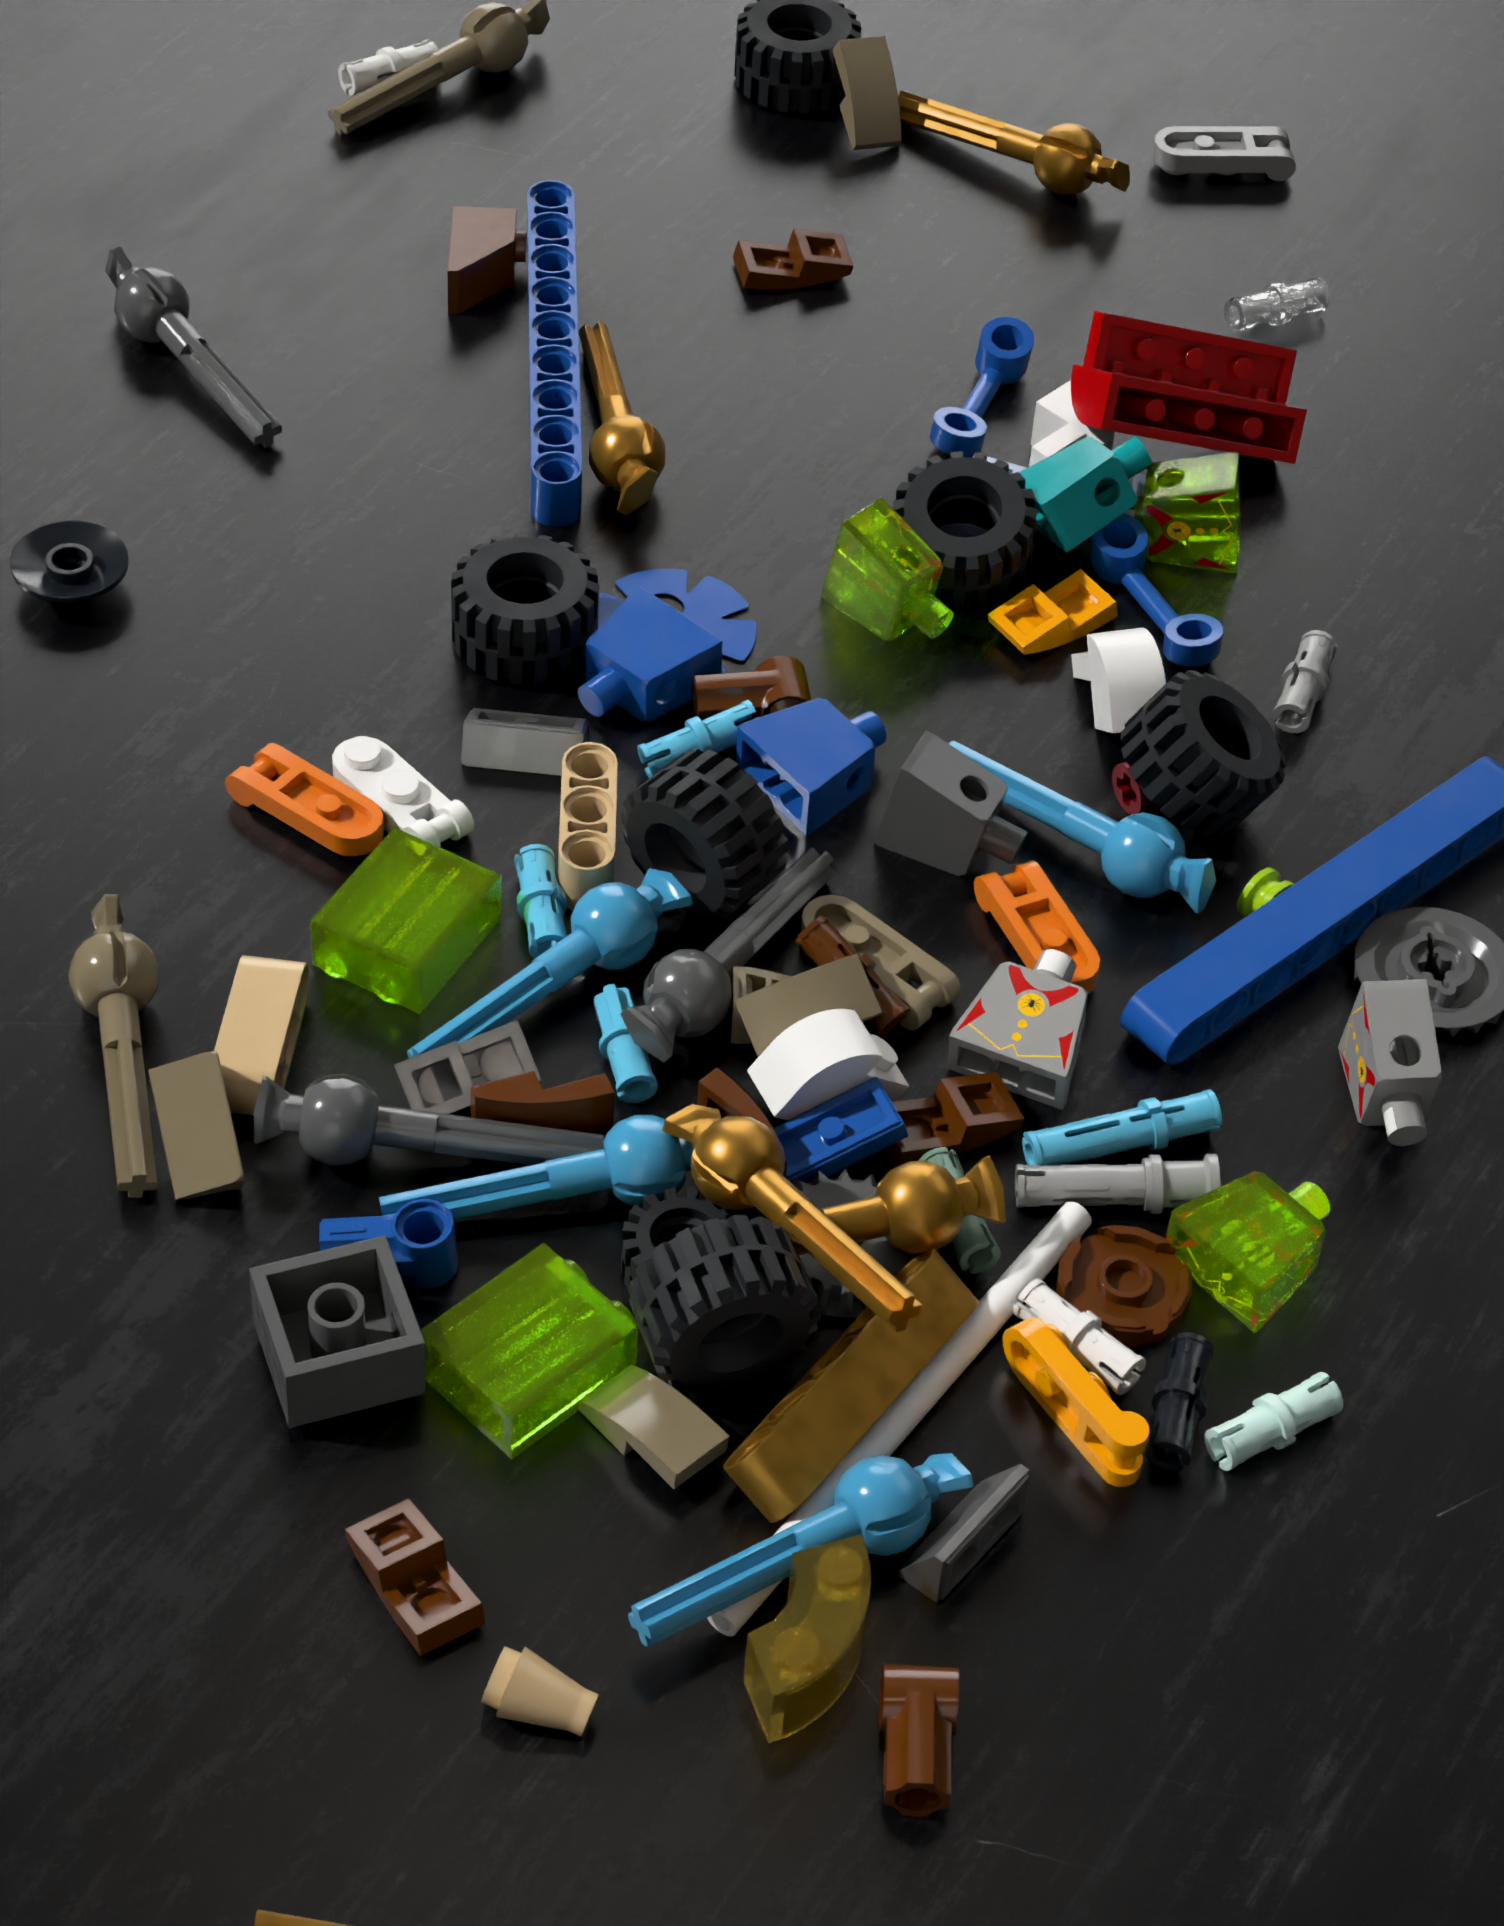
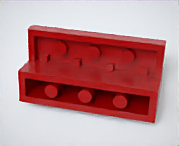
[1071,311,1307,464]

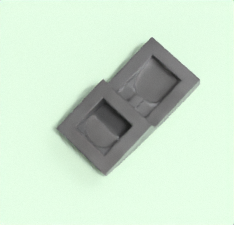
[394,1020,542,1115]

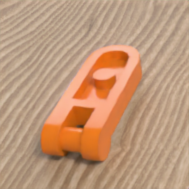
[225,743,384,856]
[974,860,1100,994]

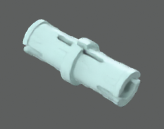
[1204,1372,1343,1471]

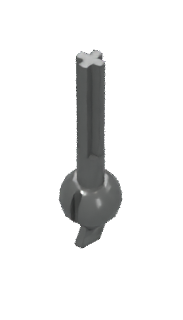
[105,245,282,448]
[620,847,835,1062]
[254,1074,604,1166]

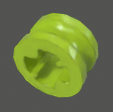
[1237,867,1294,917]

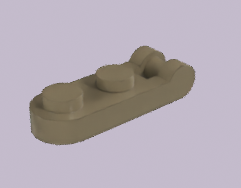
[801,895,961,1031]

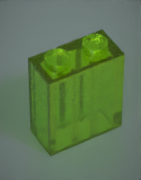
[310,827,502,1014]
[420,1243,638,1460]

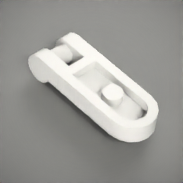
[332,736,474,860]

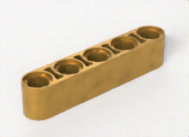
[723,1248,979,1523]

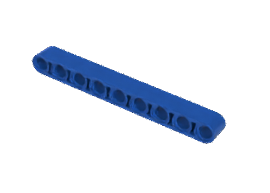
[527,180,582,528]
[1120,756,1504,1066]

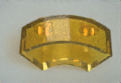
[743,1534,871,1744]

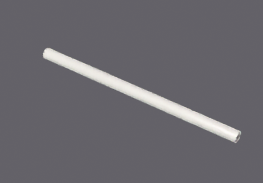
[707,1202,1092,1637]

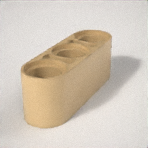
[558,742,618,910]
[214,955,309,1116]

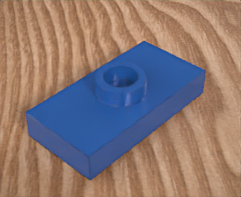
[773,1077,909,1183]

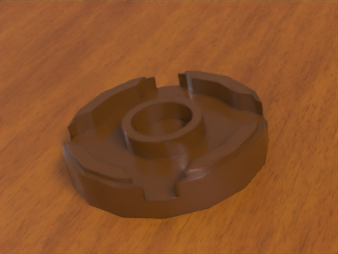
[1056,1225,1192,1347]

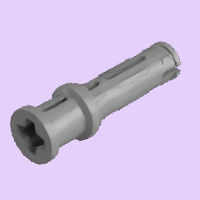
[1015,1154,1221,1214]

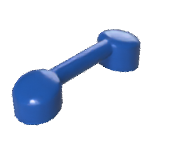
[929,316,1034,457]
[1089,513,1223,667]

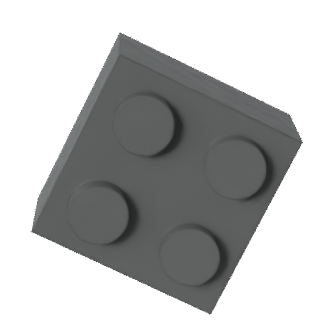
[249,1235,426,1428]

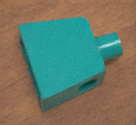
[1019,436,1153,553]

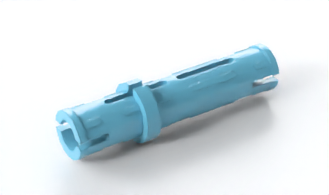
[1022,1089,1222,1166]

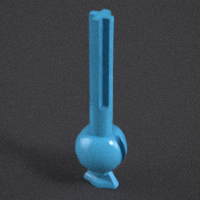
[949,740,1216,914]
[407,868,693,1059]
[379,1115,694,1220]
[628,1453,974,1647]

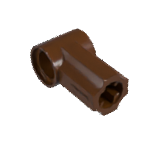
[692,655,811,724]
[879,1663,959,1817]

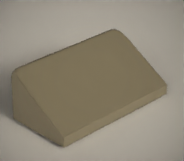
[148,1050,244,1201]

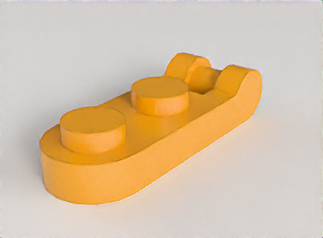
[1003,1317,1150,1487]

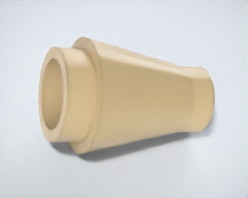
[481,1646,599,1737]

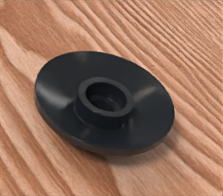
[10,520,129,603]

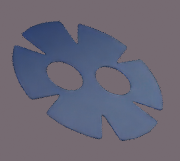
[598,568,757,674]

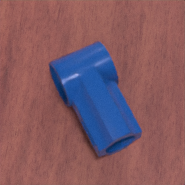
[319,1199,459,1289]

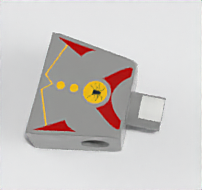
[948,949,1088,1110]
[1338,979,1442,1146]

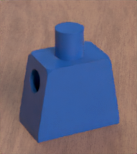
[578,586,722,722]
[735,698,887,836]

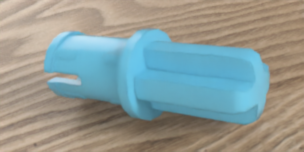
[594,984,658,1103]

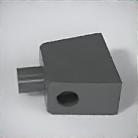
[874,730,1028,876]

